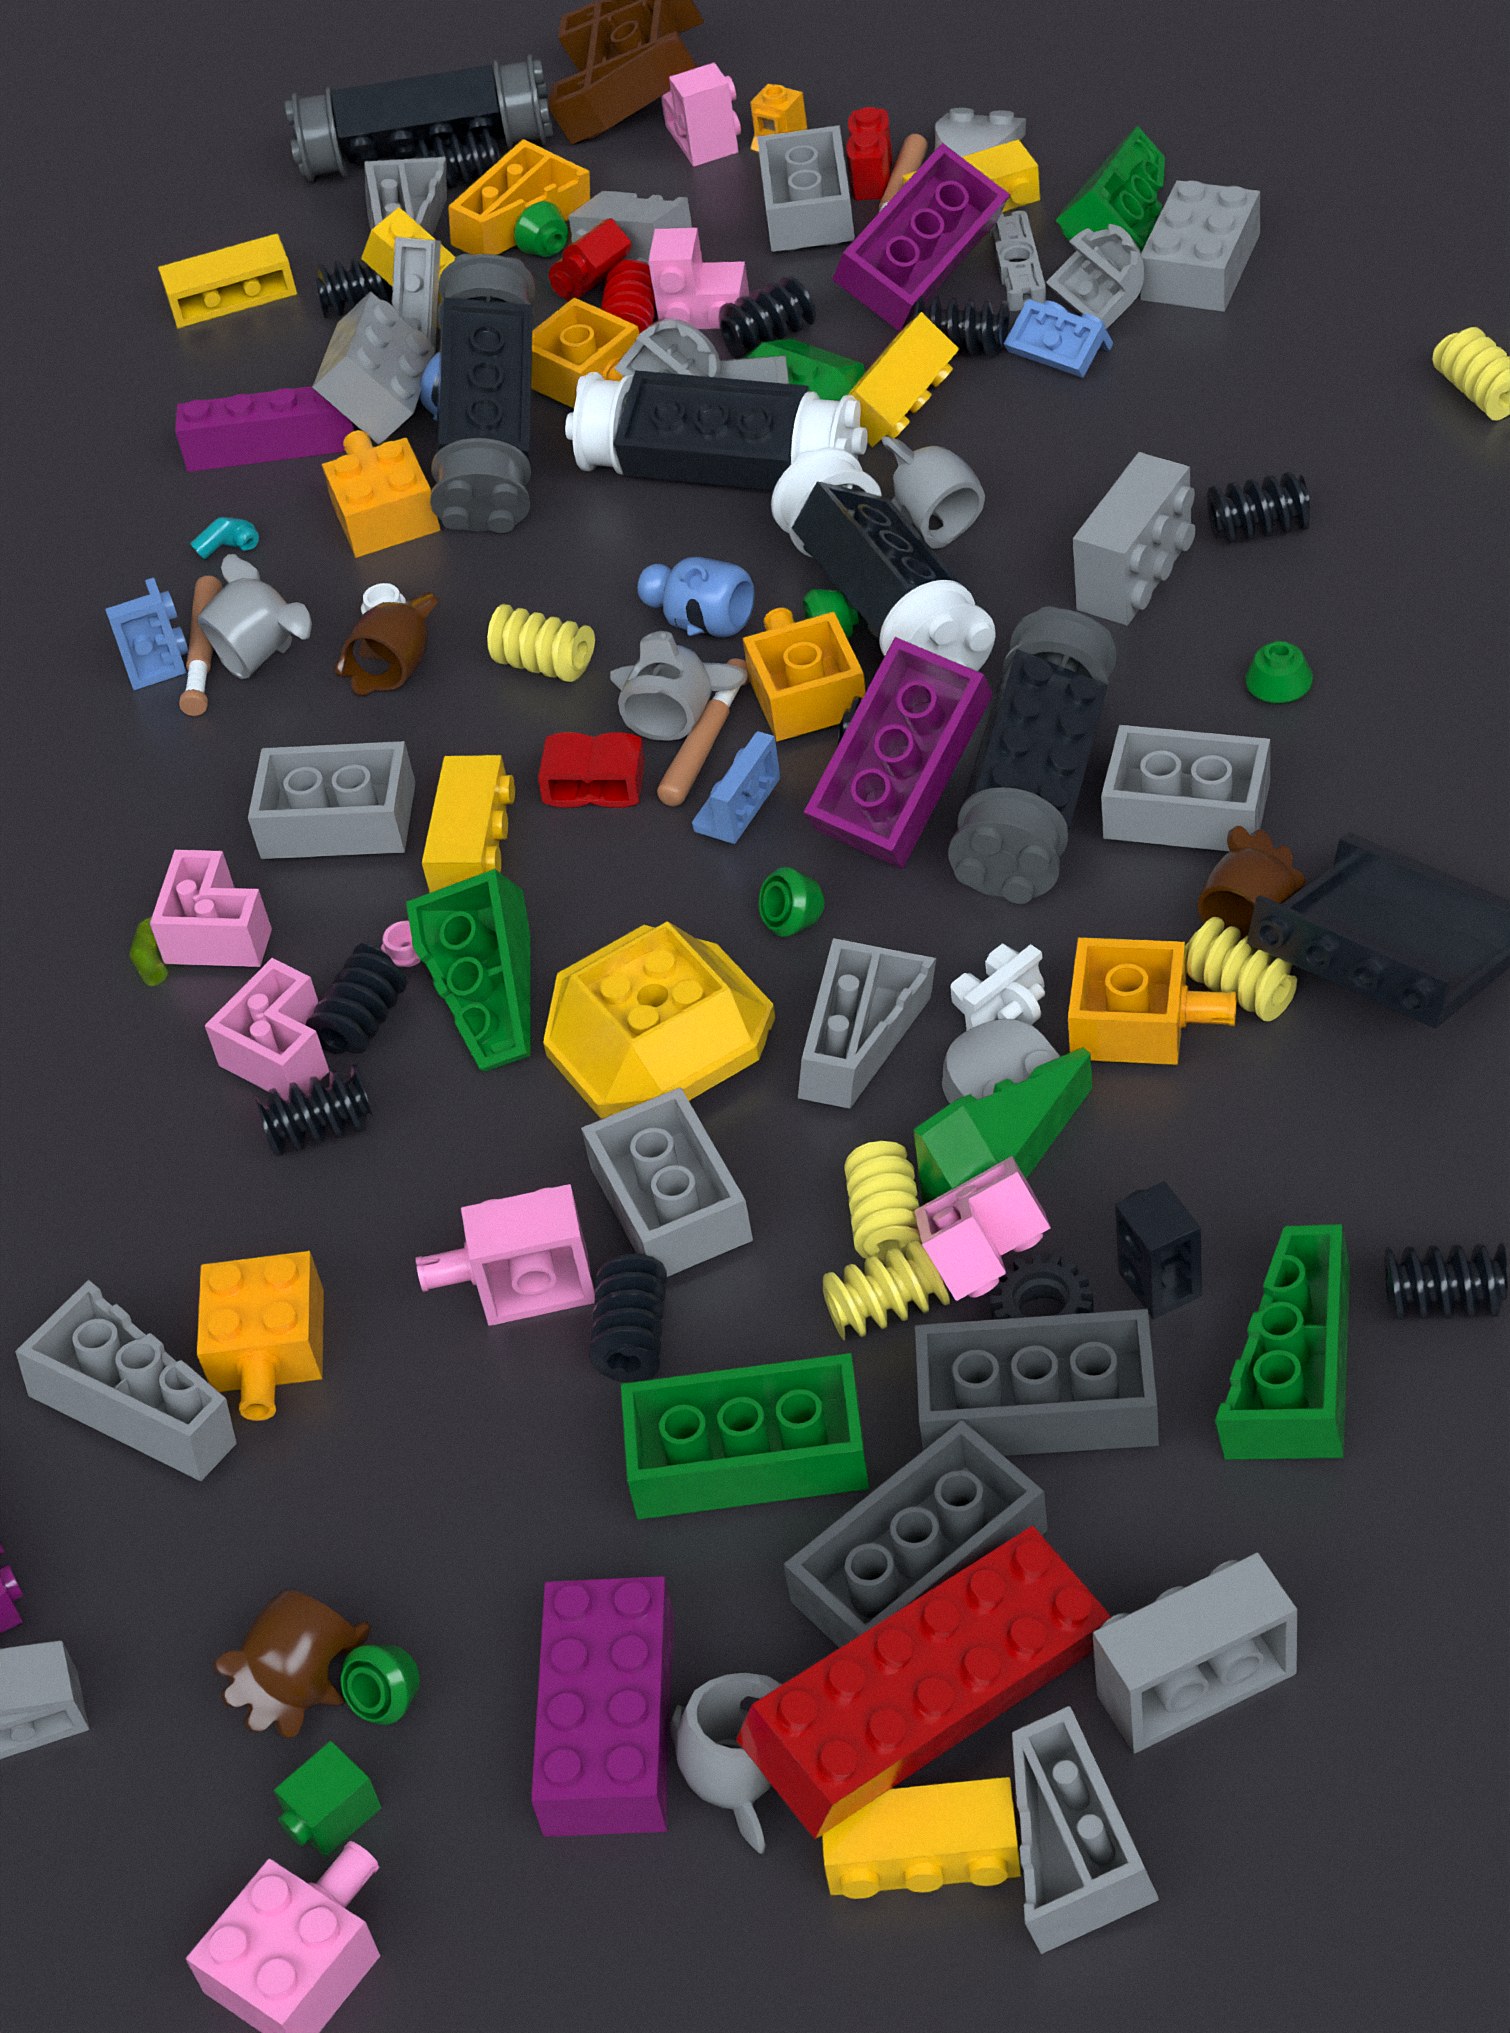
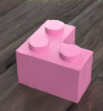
[661,62,741,167]
[649,228,749,329]
[150,850,272,967]
[204,958,329,1100]
[914,1156,1050,1301]

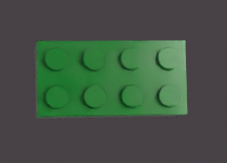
[621,1353,869,1520]

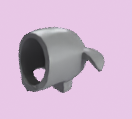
[882,437,985,549]
[197,554,312,680]
[611,631,747,741]
[669,1673,781,1854]

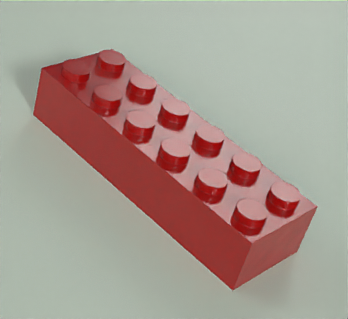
[736,1525,1112,1839]

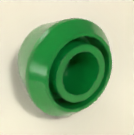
[514,201,568,257]
[802,589,859,639]
[1245,641,1313,705]
[759,867,825,937]
[341,1645,420,1725]

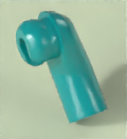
[190,517,259,560]

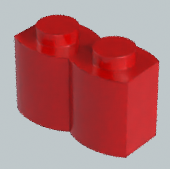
[846,107,893,201]
[549,218,632,302]
[538,732,645,808]

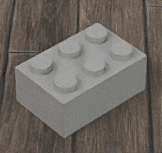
[757,125,855,252]
[1140,180,1260,312]
[313,292,435,445]
[1073,452,1195,626]
[1101,725,1270,851]
[248,741,416,859]
[581,1087,753,1277]
[1093,1552,1297,1754]

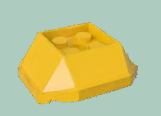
[543,921,776,1119]

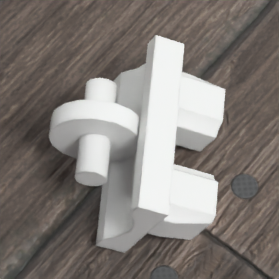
[950,943,1045,1031]

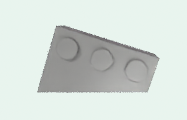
[364,157,447,237]
[568,191,692,265]
[798,938,936,1109]
[0,1641,90,1759]
[1012,1706,1159,1954]

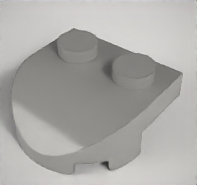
[935,108,1026,157]
[1046,224,1144,329]
[614,318,721,378]
[942,1019,1060,1104]

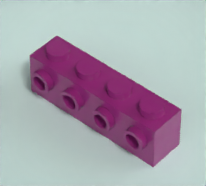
[175,386,359,472]

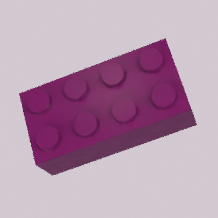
[832,142,1010,332]
[804,637,993,869]
[531,1576,674,1837]

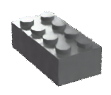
[915,1309,1159,1456]
[784,1420,1048,1648]

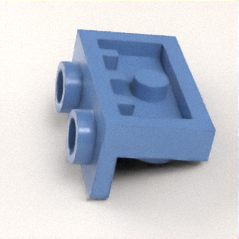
[1004,299,1113,378]
[105,577,188,690]
[692,731,781,844]

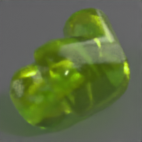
[129,917,168,986]

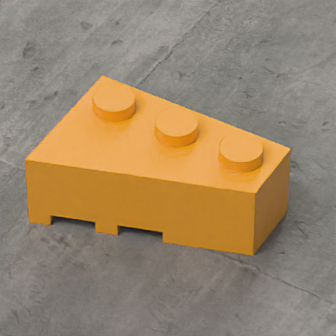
[448,139,590,255]

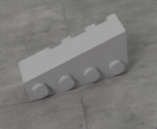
[15,1280,237,1481]

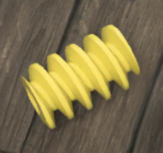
[1432,327,1510,421]
[487,604,595,682]
[1185,917,1297,1021]
[844,1141,923,1265]
[823,1240,950,1341]

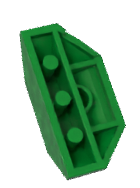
[741,339,865,401]

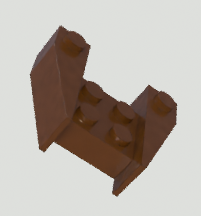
[548,0,704,144]

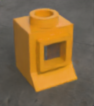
[750,83,807,152]

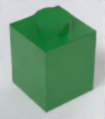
[274,1741,382,1858]

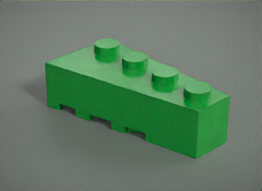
[1215,1224,1350,1460]

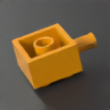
[531,298,639,408]
[322,430,441,558]
[743,607,866,742]
[1068,937,1237,1065]
[197,1251,324,1421]

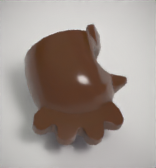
[334,592,439,696]
[1197,825,1306,950]
[213,1590,371,1739]

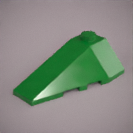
[1056,126,1165,253]
[406,869,531,1072]
[913,1048,1093,1203]

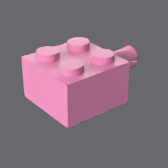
[416,1184,595,1326]
[186,1841,380,2033]

